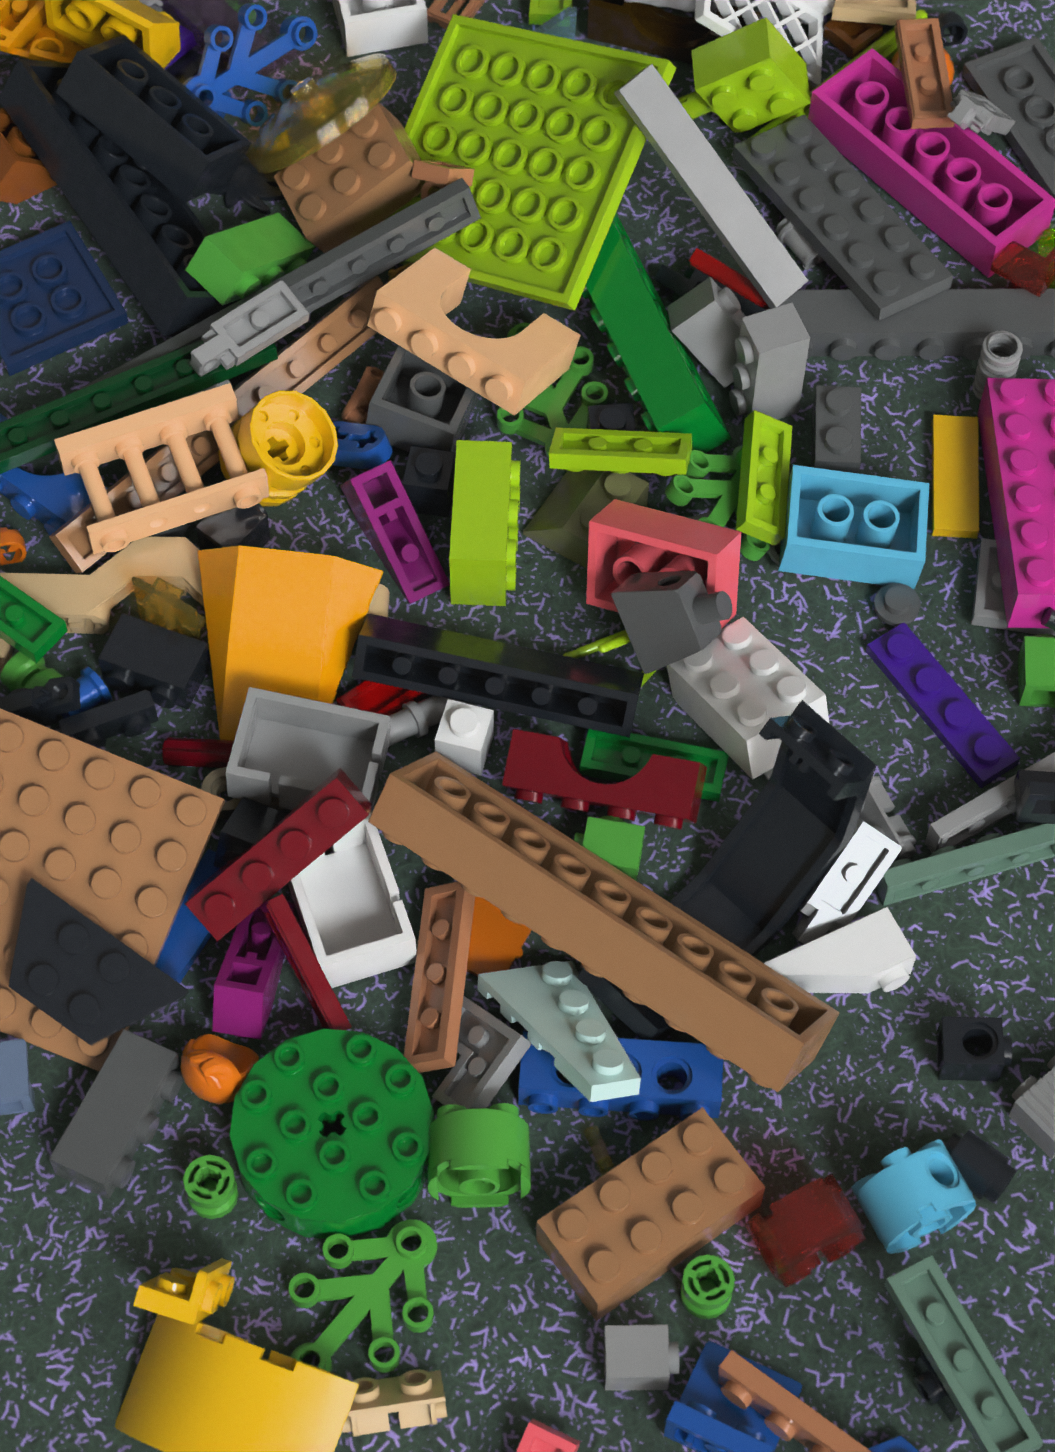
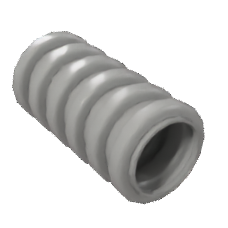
[972,331,1023,400]

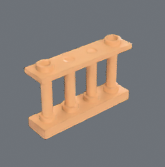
[54,383,269,554]

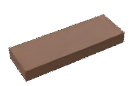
[895,18,954,129]

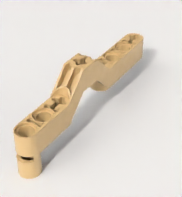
[0,536,390,672]

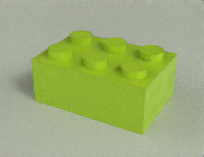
[449,440,521,606]

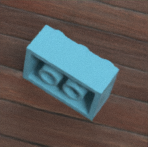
[778,465,929,589]

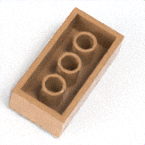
[536,1107,765,1321]

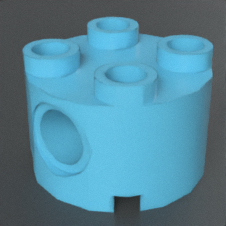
[851,1139,976,1254]

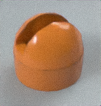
[0,527,27,566]

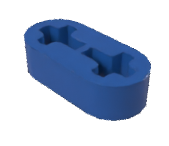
[332,421,392,469]

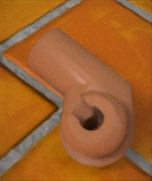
[342,366,384,424]

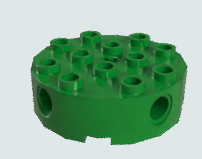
[230,1029,435,1239]

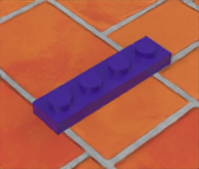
[866,622,1020,788]

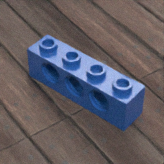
[518,1032,723,1121]

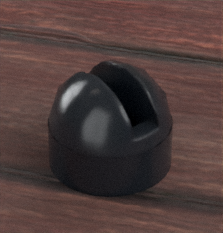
[936,11,968,47]

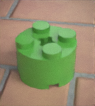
[428,1103,531,1208]

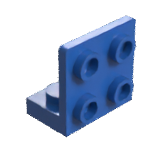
[663,1341,802,1452]

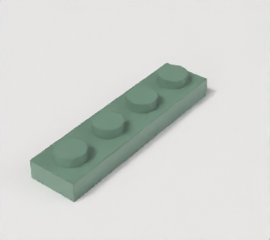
[876,823,1055,906]
[884,1255,1044,1452]

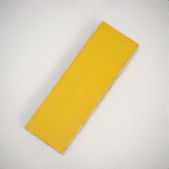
[932,415,979,538]

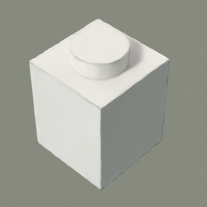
[435,699,494,775]

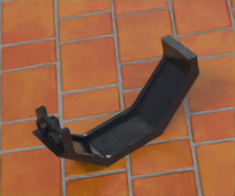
[577,700,877,1041]

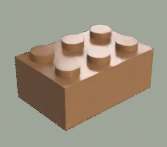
[274,99,427,253]

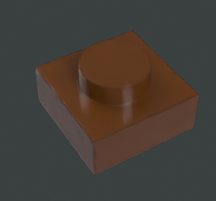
[823,20,883,59]

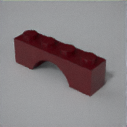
[502,729,707,830]
[185,768,372,941]

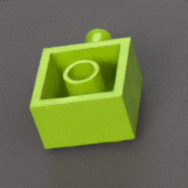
[677,17,811,133]

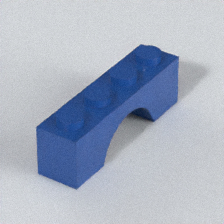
[0,413,108,535]

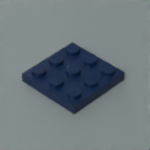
[0,220,129,376]

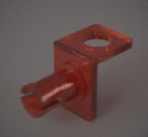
[990,241,1055,297]

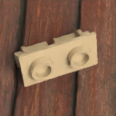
[342,1370,447,1437]

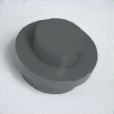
[874,583,921,626]

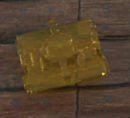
[132,576,206,641]

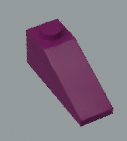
[340,460,450,604]
[212,899,296,1040]

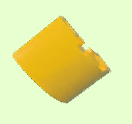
[115,1314,359,1452]

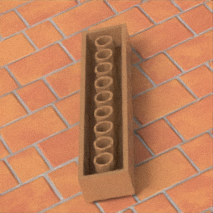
[368,751,840,1092]

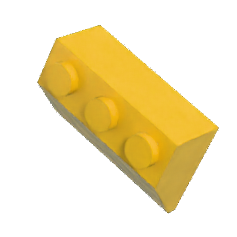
[44,0,181,69]

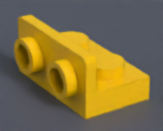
[133,1258,235,1325]

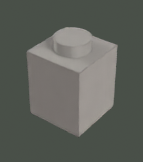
[603,1325,679,1391]

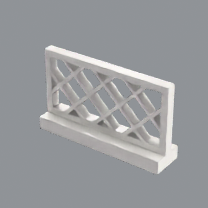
[695,0,835,89]

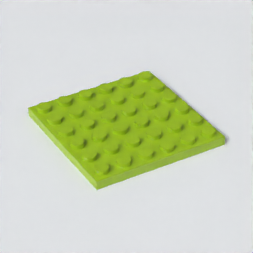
[385,14,676,311]

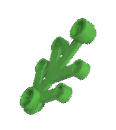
[497,323,608,459]
[665,445,770,561]
[289,1219,437,1373]

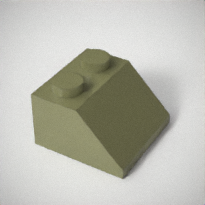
[523,470,649,569]

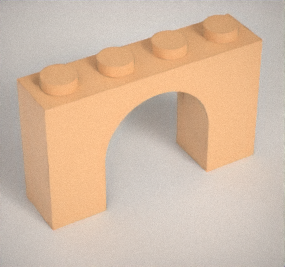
[367,248,581,416]

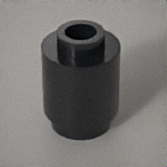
[945,1131,1017,1204]

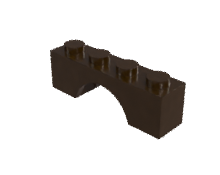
[587,0,761,64]

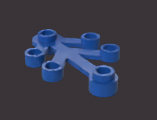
[183,3,317,127]

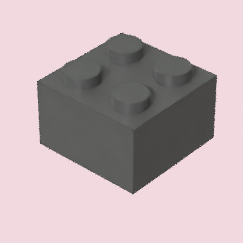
[366,345,480,452]

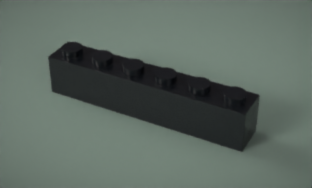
[352,614,644,738]

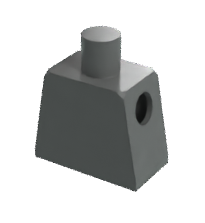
[611,571,732,674]

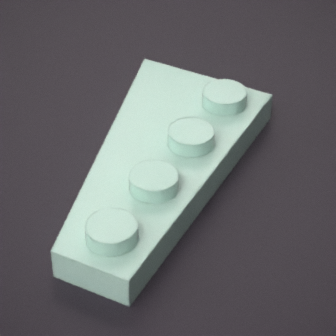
[477,961,641,1102]

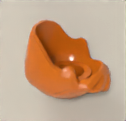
[181,1034,259,1105]

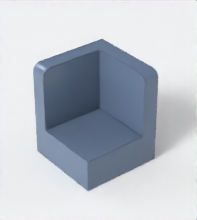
[0,1039,35,1116]

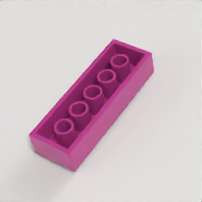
[808,48,1055,278]
[977,378,1055,628]

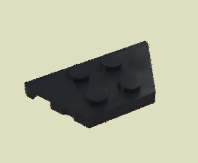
[8,878,189,1046]

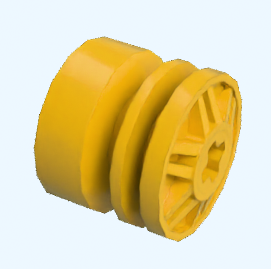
[219,391,338,507]

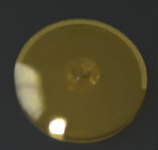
[246,53,397,173]

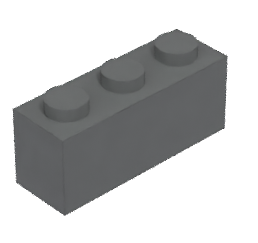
[49,1029,184,1200]

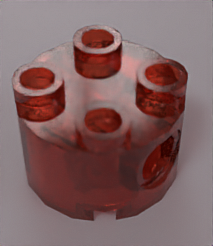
[744,1174,866,1288]

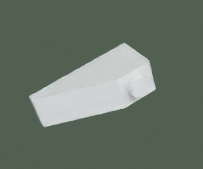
[764,907,916,993]

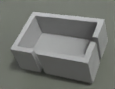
[225,687,391,812]

